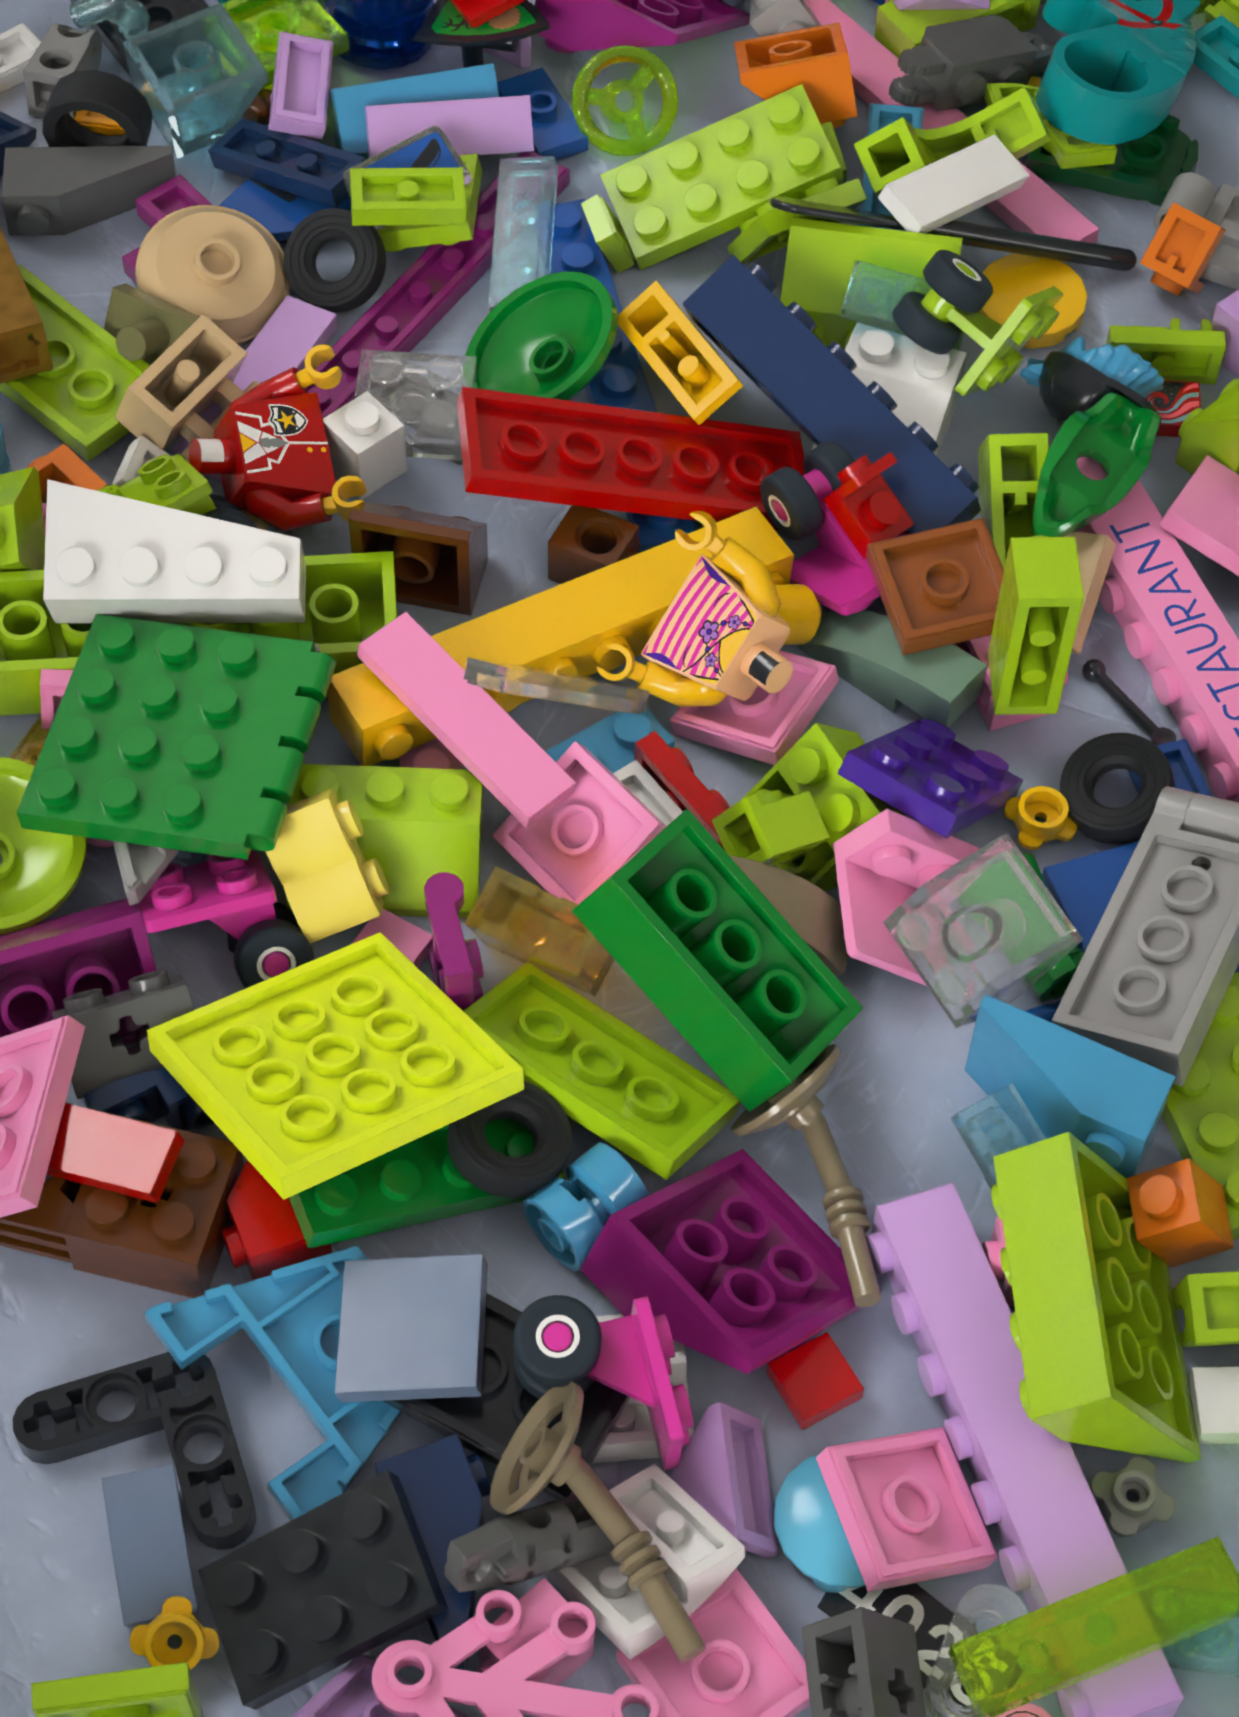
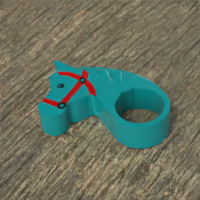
[1036,0,1201,145]

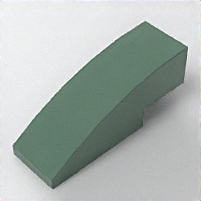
[798,610,987,728]

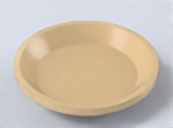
[135,205,290,346]

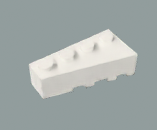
[43,479,306,623]

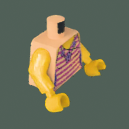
[597,511,793,707]

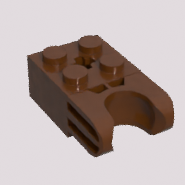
[0,1106,244,1298]

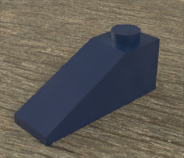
[375,1434,491,1671]

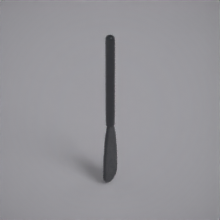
[769,197,1137,271]

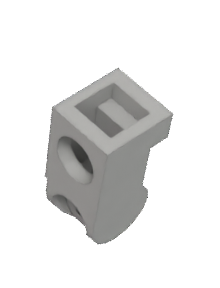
[23,24,102,119]

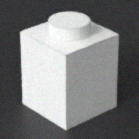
[323,391,407,500]

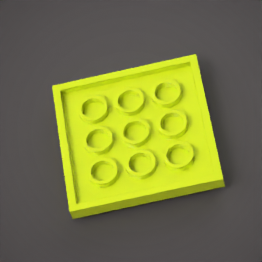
[147,932,524,1200]

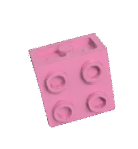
[833,809,982,990]

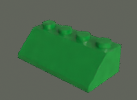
[572,809,863,1112]

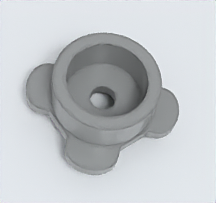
[1090,1456,1175,1538]

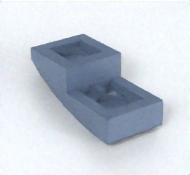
[101,1463,198,1626]

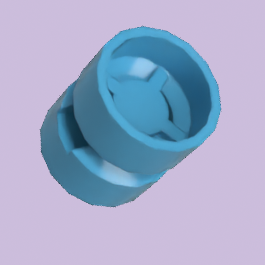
[522,1142,649,1272]

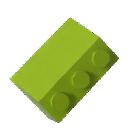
[780,217,963,350]
[285,764,485,919]

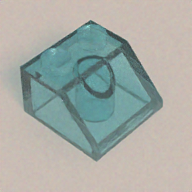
[122,3,268,159]

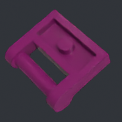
[424,872,484,1011]

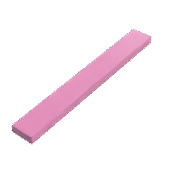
[804,0,1099,262]

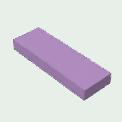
[364,95,534,163]

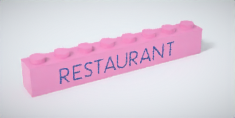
[1075,457,1239,802]

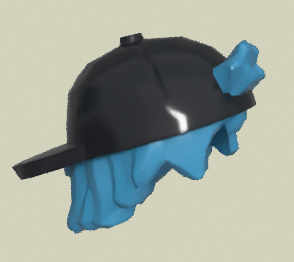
[1020,336,1164,432]

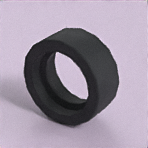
[42,70,153,147]

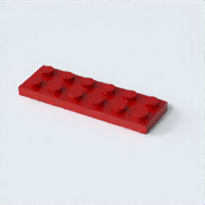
[457,387,805,531]

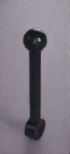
[1082,659,1176,745]

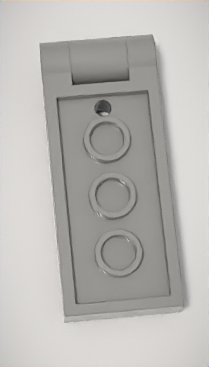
[1051,786,1239,1086]

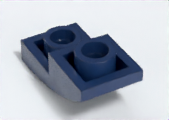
[83,1068,215,1131]

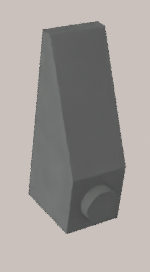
[1,145,176,236]

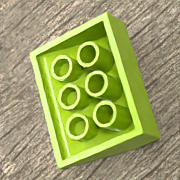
[991,1132,1202,1463]

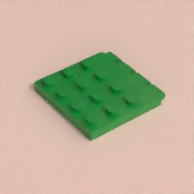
[16,614,336,860]

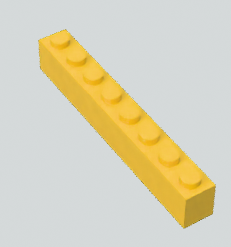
[328,507,794,766]

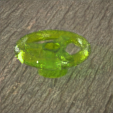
[572,45,678,156]

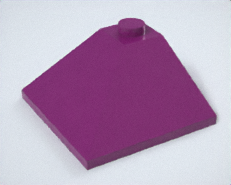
[534,0,750,54]
[580,1149,882,1374]

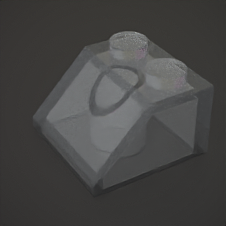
[883,834,1083,1028]

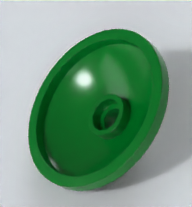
[463,271,618,401]

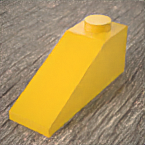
[618,281,743,425]

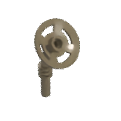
[731,1044,882,1307]
[490,1381,706,1663]

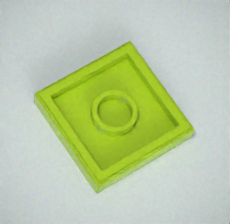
[31,1662,203,1717]

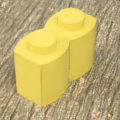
[265,788,389,944]

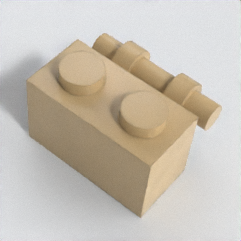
[114,314,260,462]

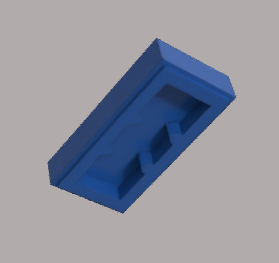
[497,67,589,162]

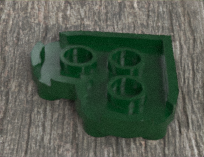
[1026,115,1198,206]

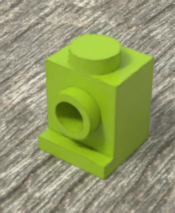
[711,790,830,867]

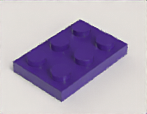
[837,719,1024,838]

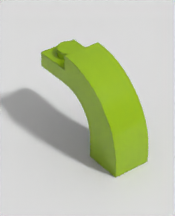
[853,87,1052,196]

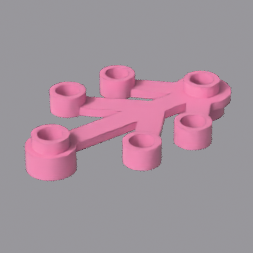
[372,1590,666,1717]

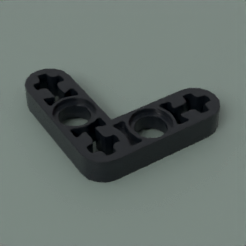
[13,1352,256,1550]

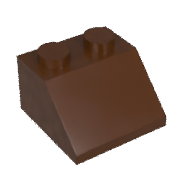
[348,502,488,616]

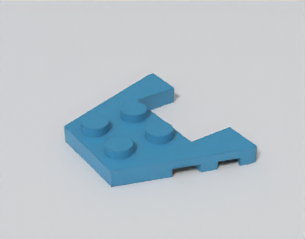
[145,1245,403,1521]

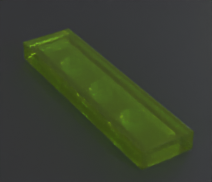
[948,1536,1239,1717]

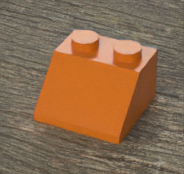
[734,22,858,128]

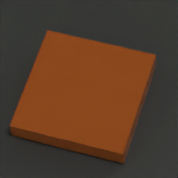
[866,518,1004,656]

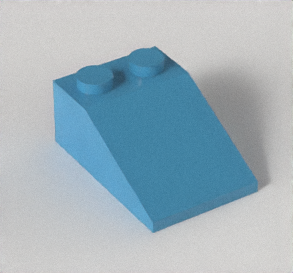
[965,994,1176,1178]

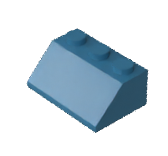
[327,63,499,164]

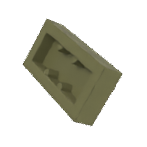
[104,283,220,363]

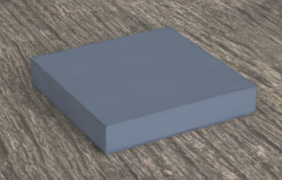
[335,1254,488,1403]

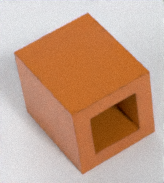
[1126,1158,1234,1267]

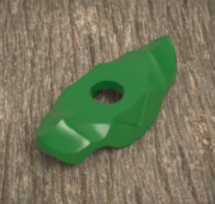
[1033,392,1160,537]

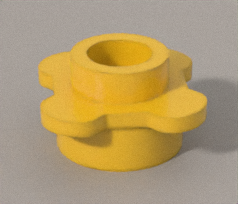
[1004,786,1077,850]
[130,1596,219,1670]

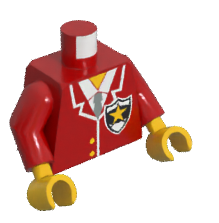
[189,344,367,531]

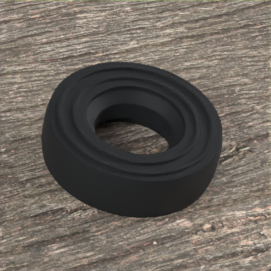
[284,208,386,312]
[1060,733,1175,844]
[447,1081,572,1198]

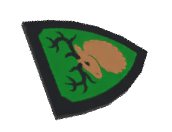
[414,0,550,68]

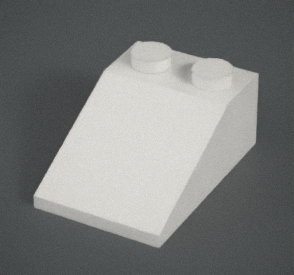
[812,323,967,456]

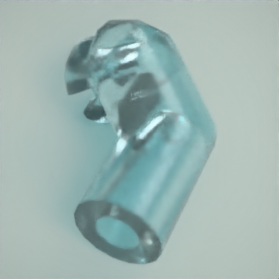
[69,0,150,41]

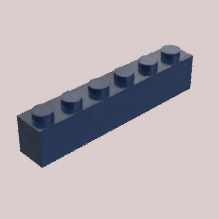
[682,254,981,534]

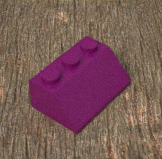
[0,898,157,1044]

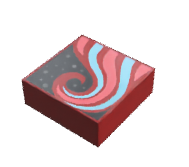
[1145,380,1201,437]

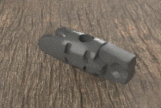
[444,1495,615,1593]

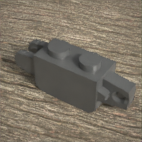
[889,15,1054,111]

